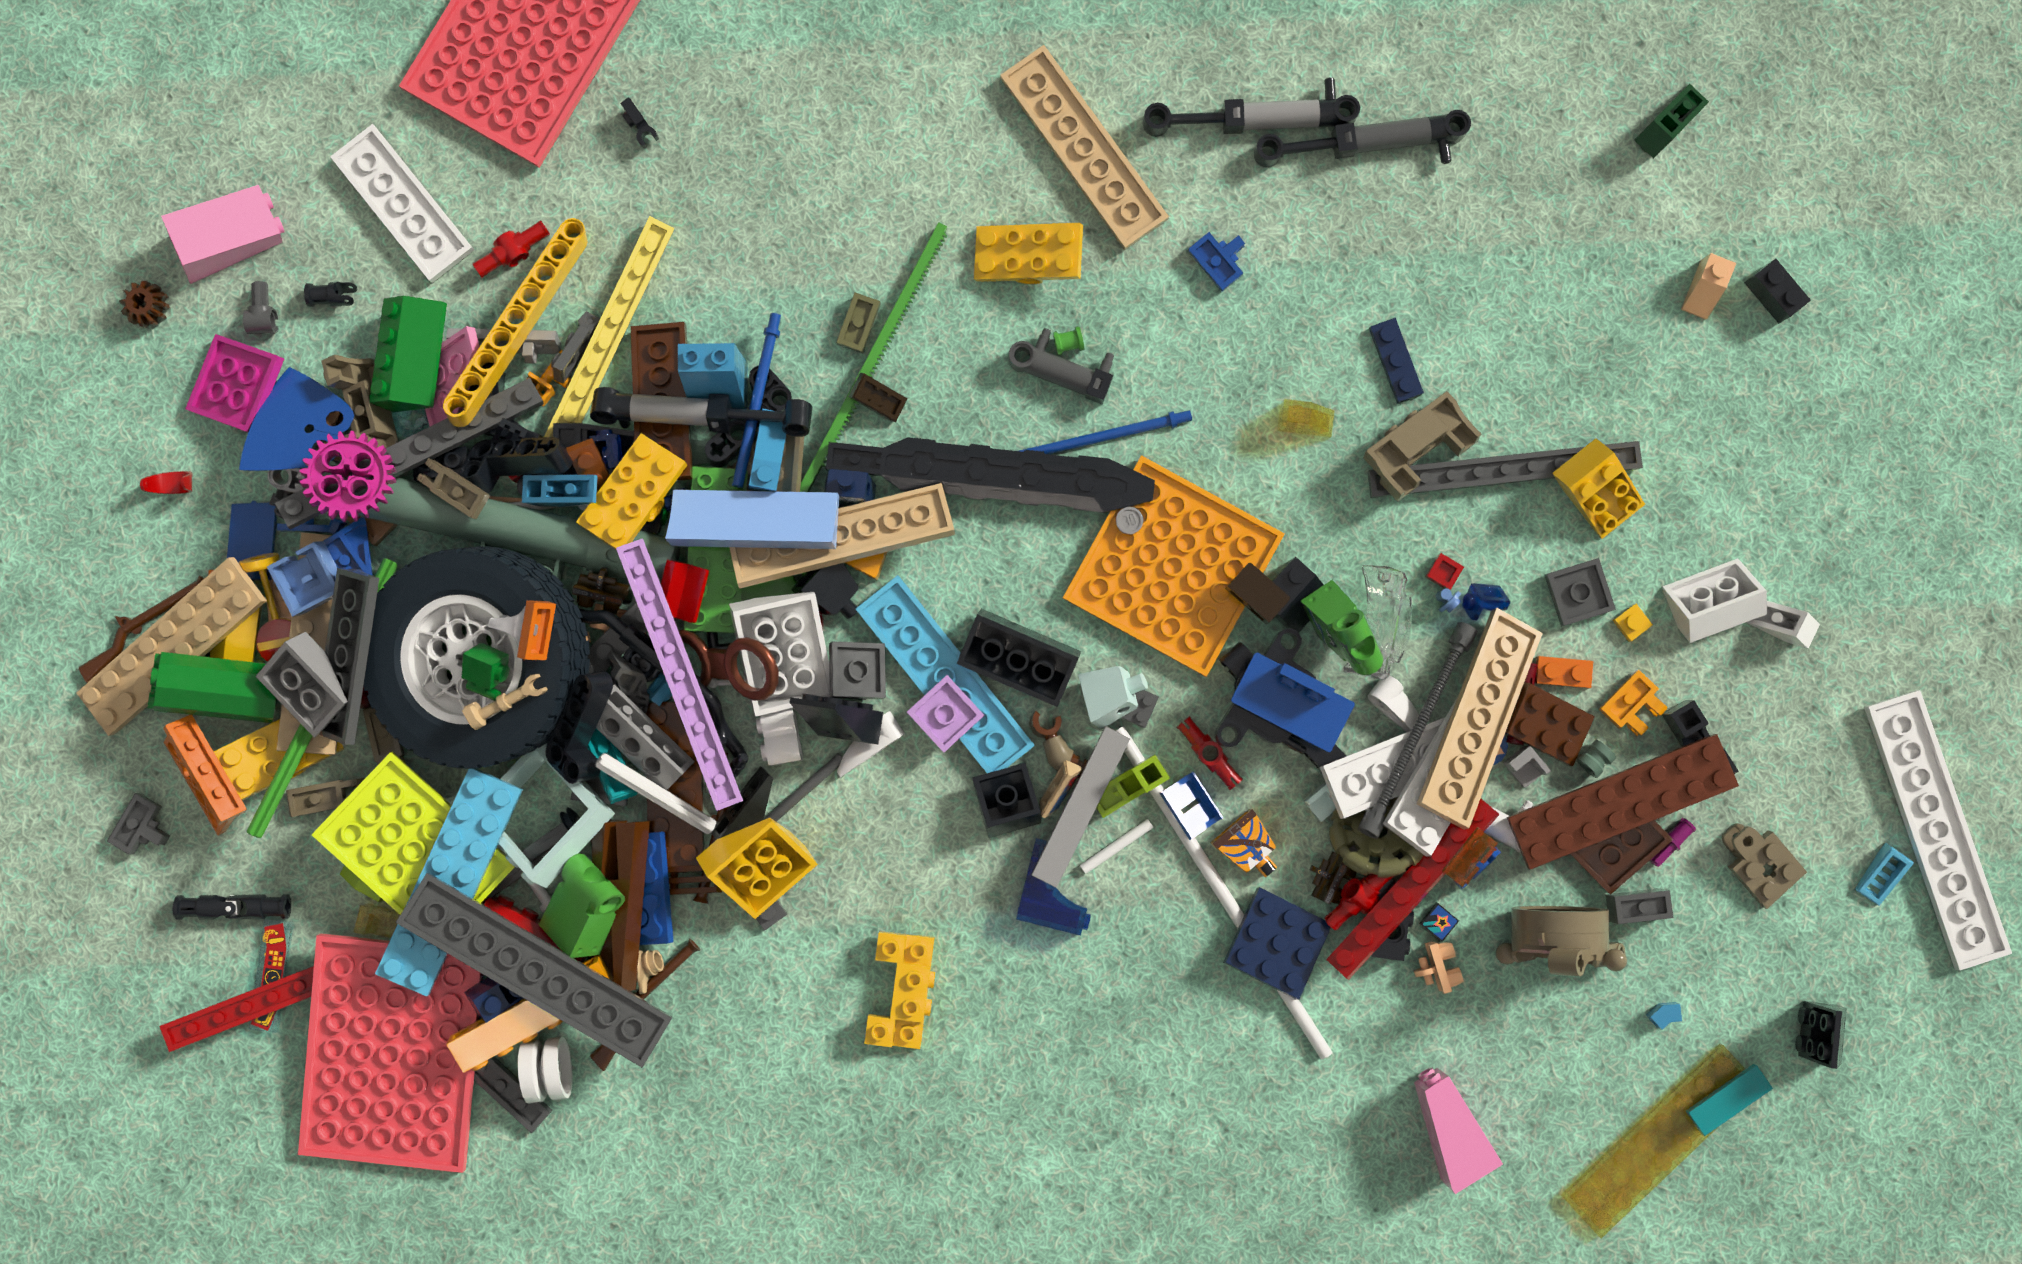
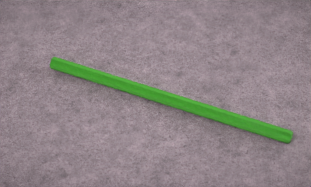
[247,558,397,838]

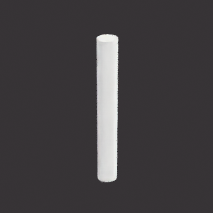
[1080,819,1154,874]

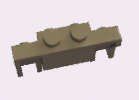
[321,354,398,448]
[1363,391,1482,502]

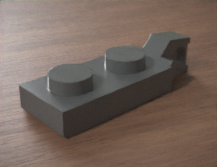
[551,311,600,383]

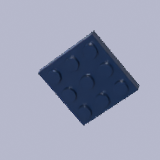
[1223,887,1331,1000]

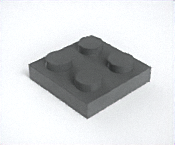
[1544,558,1616,626]
[829,641,886,699]

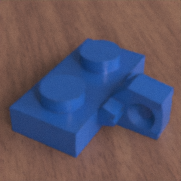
[1188,232,1245,292]

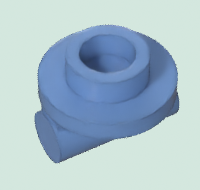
[1436,589,1461,613]

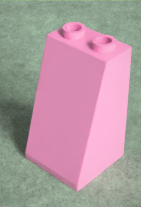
[161,185,285,284]
[1414,1068,1503,1194]

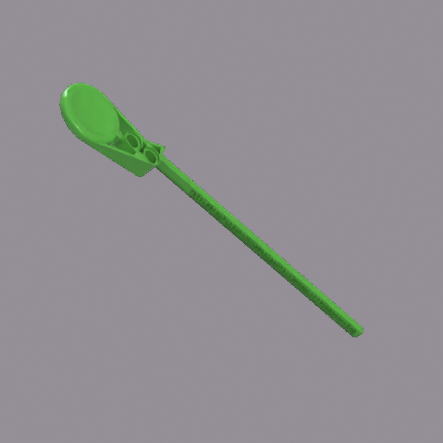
[741,222,947,601]

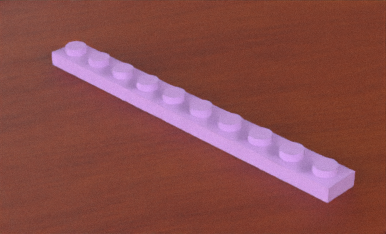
[616,538,743,811]

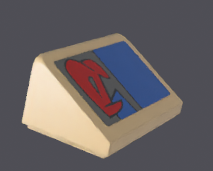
[1039,760,1083,818]

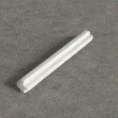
[595,753,716,834]

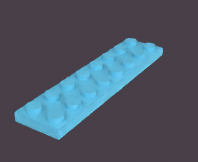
[856,575,1035,773]
[375,768,523,996]

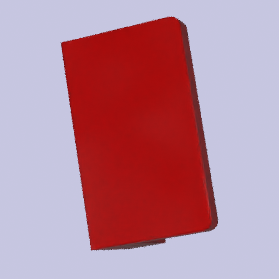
[661,560,709,623]

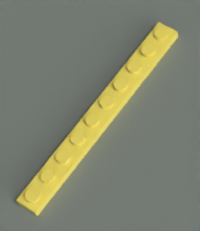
[544,216,674,437]

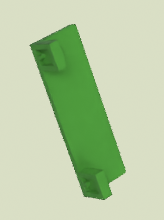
[684,466,748,633]

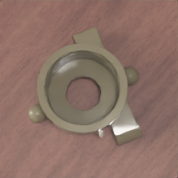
[1495,906,1627,977]

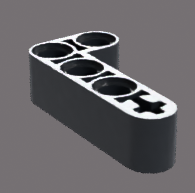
[705,365,792,468]
[459,437,573,493]
[545,671,613,784]

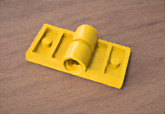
[974,223,1083,284]
[576,433,687,549]
[214,719,344,801]

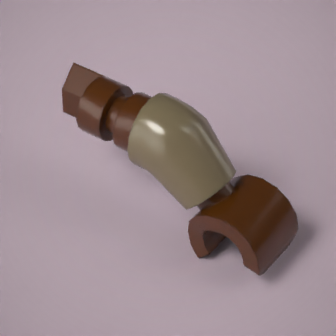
[1029,711,1088,778]

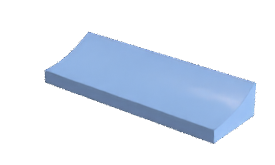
[665,490,839,549]

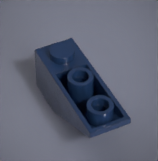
[464,977,523,1023]

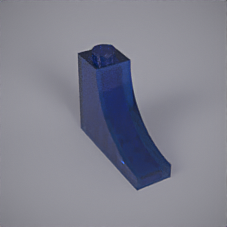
[1016,837,1091,936]

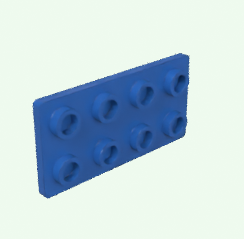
[1231,653,1355,752]

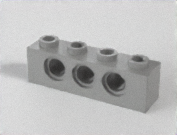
[596,684,695,790]

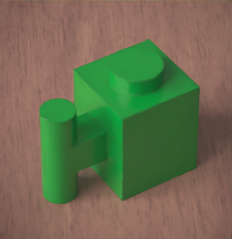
[461,642,510,701]

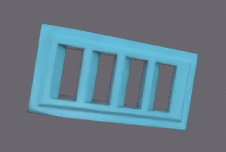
[1855,843,1914,906]

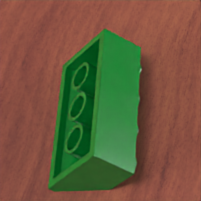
[369,296,447,412]

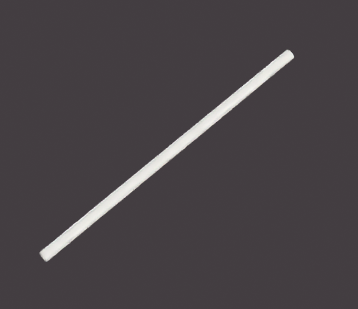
[1116,726,1332,1060]

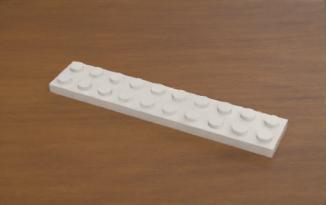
[1864,690,2012,970]

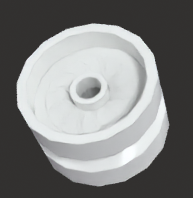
[518,1036,573,1104]

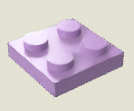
[907,675,985,753]

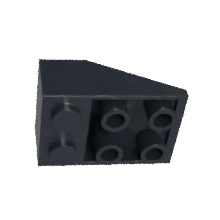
[789,693,883,745]
[1795,1001,1847,1069]

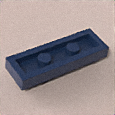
[1369,317,1424,403]

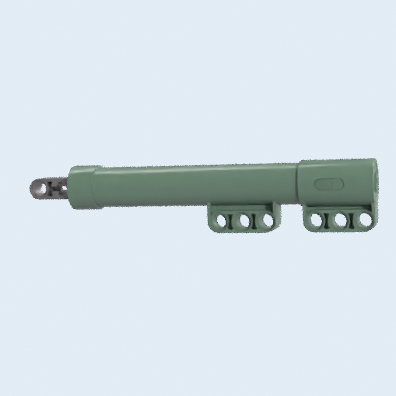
[267,460,681,611]

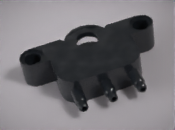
[1215,629,1316,754]

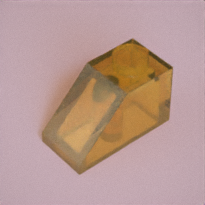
[1277,399,1335,438]

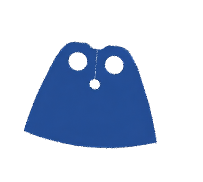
[239,367,354,471]

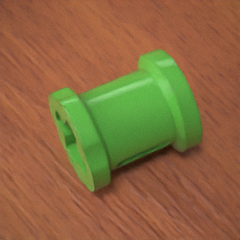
[1053,326,1084,356]

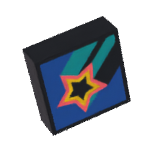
[1419,902,1459,942]

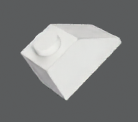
[1747,601,1820,649]

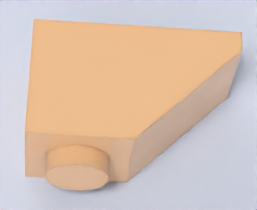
[1681,253,1736,320]

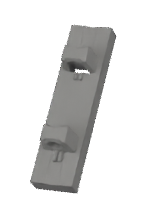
[446,328,561,364]

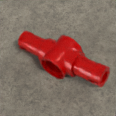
[472,220,550,278]
[1176,716,1243,790]
[1324,874,1394,931]

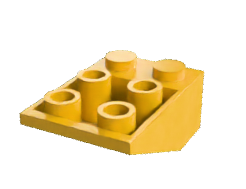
[1552,438,1645,539]

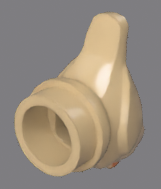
[636,949,664,994]

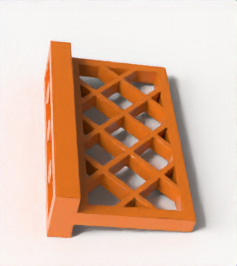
[163,715,247,836]

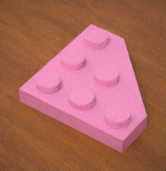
[425,326,480,427]

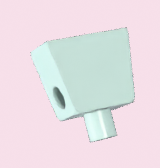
[1078,666,1148,729]

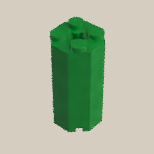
[147,652,276,723]

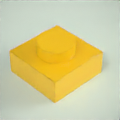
[1612,603,1653,642]

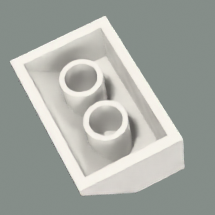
[1662,558,1767,643]

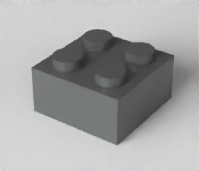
[1122,690,1159,728]

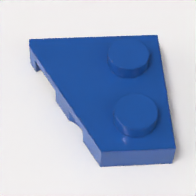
[323,517,373,576]

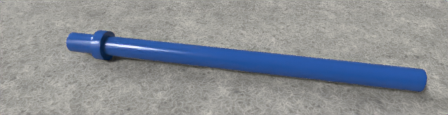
[732,313,781,488]
[1019,410,1192,454]

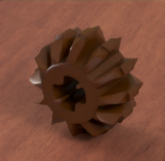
[119,281,170,328]

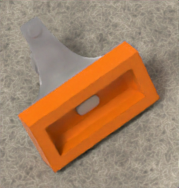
[488,600,556,660]

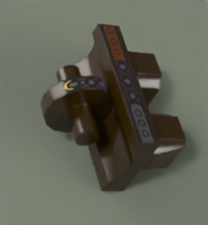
[572,567,629,614]
[1309,851,1357,904]

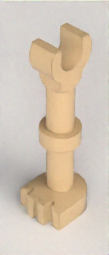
[462,674,548,730]

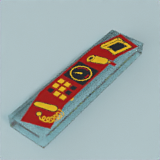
[249,918,294,1033]

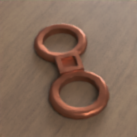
[678,630,779,701]

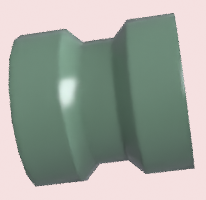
[1576,739,1616,778]

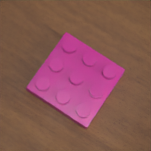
[185,334,284,432]

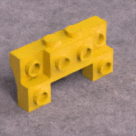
[864,931,936,1049]

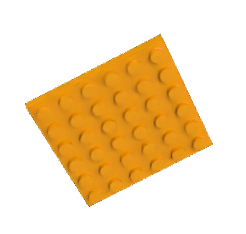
[1062,455,1285,677]

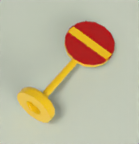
[239,553,291,662]

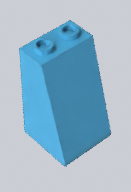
[678,343,748,409]

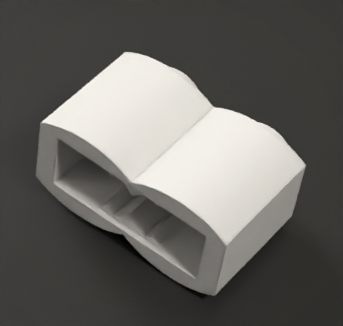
[756,708,803,766]

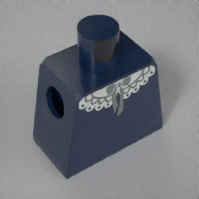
[824,469,876,508]

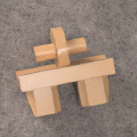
[1414,941,1464,994]

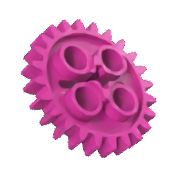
[299,431,396,522]

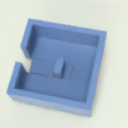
[267,541,337,617]

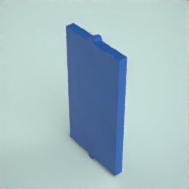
[227,501,277,581]

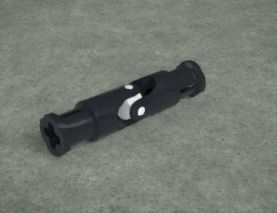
[172,894,292,920]

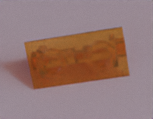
[1442,827,1498,887]

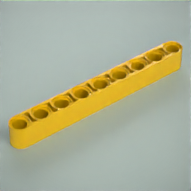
[443,218,588,427]

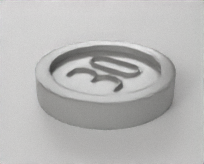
[1116,507,1143,535]

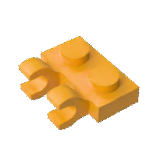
[1598,670,1668,736]

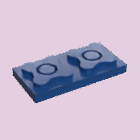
[639,832,674,945]

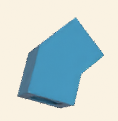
[1646,1002,1682,1030]

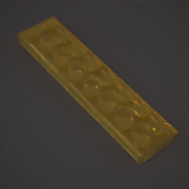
[1561,1044,1745,1239]

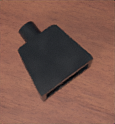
[791,563,859,619]

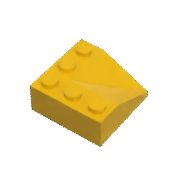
[696,818,818,919]

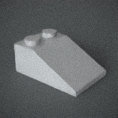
[256,632,348,738]

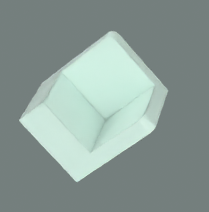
[1303,783,1336,822]

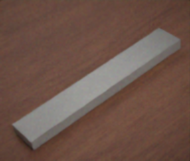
[1031,726,1130,888]

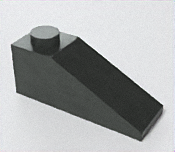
[711,766,773,840]

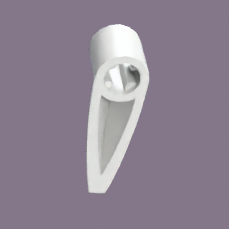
[1368,674,1419,732]
[837,711,905,777]

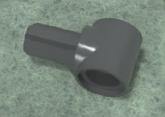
[243,281,278,334]

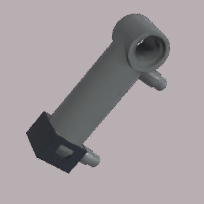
[1009,328,1114,405]

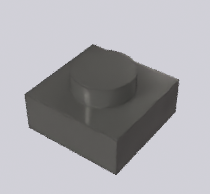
[756,900,788,931]

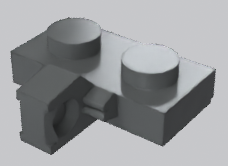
[107,793,170,855]

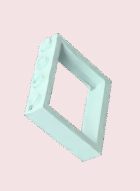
[497,743,615,888]

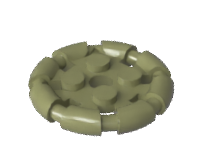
[1329,796,1424,878]

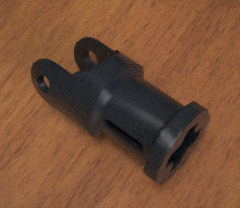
[304,282,357,307]

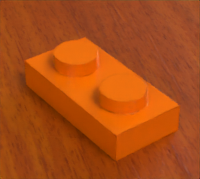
[1535,656,1593,688]

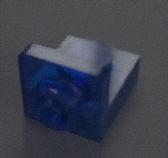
[589,429,622,469]
[1462,583,1511,621]

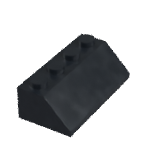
[957,608,1082,707]

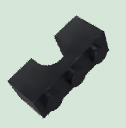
[1662,700,1739,774]

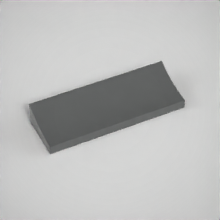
[319,568,379,745]

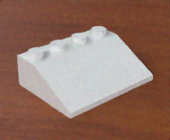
[729,592,830,717]

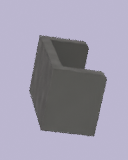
[1605,888,1674,924]

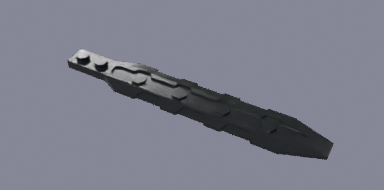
[826,437,1155,513]

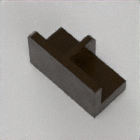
[1225,563,1290,625]

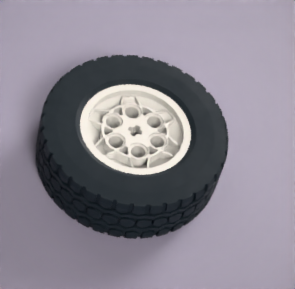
[363,546,590,769]

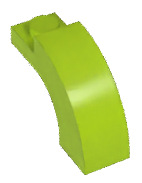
[1096,754,1170,818]

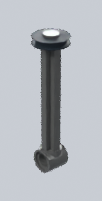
[481,807,591,904]

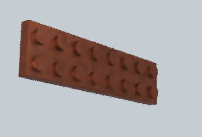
[1506,734,1739,870]

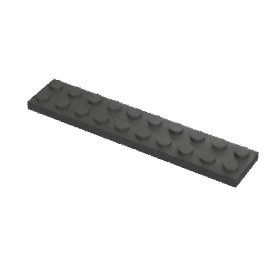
[396,873,673,1068]

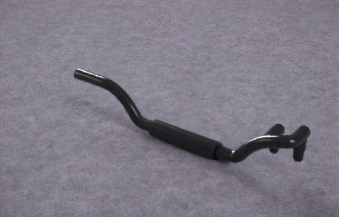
[579,608,748,779]

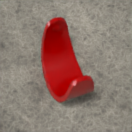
[140,471,192,494]

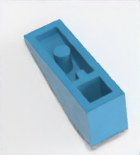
[748,409,786,492]
[522,475,597,507]

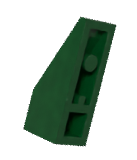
[1634,84,1709,159]

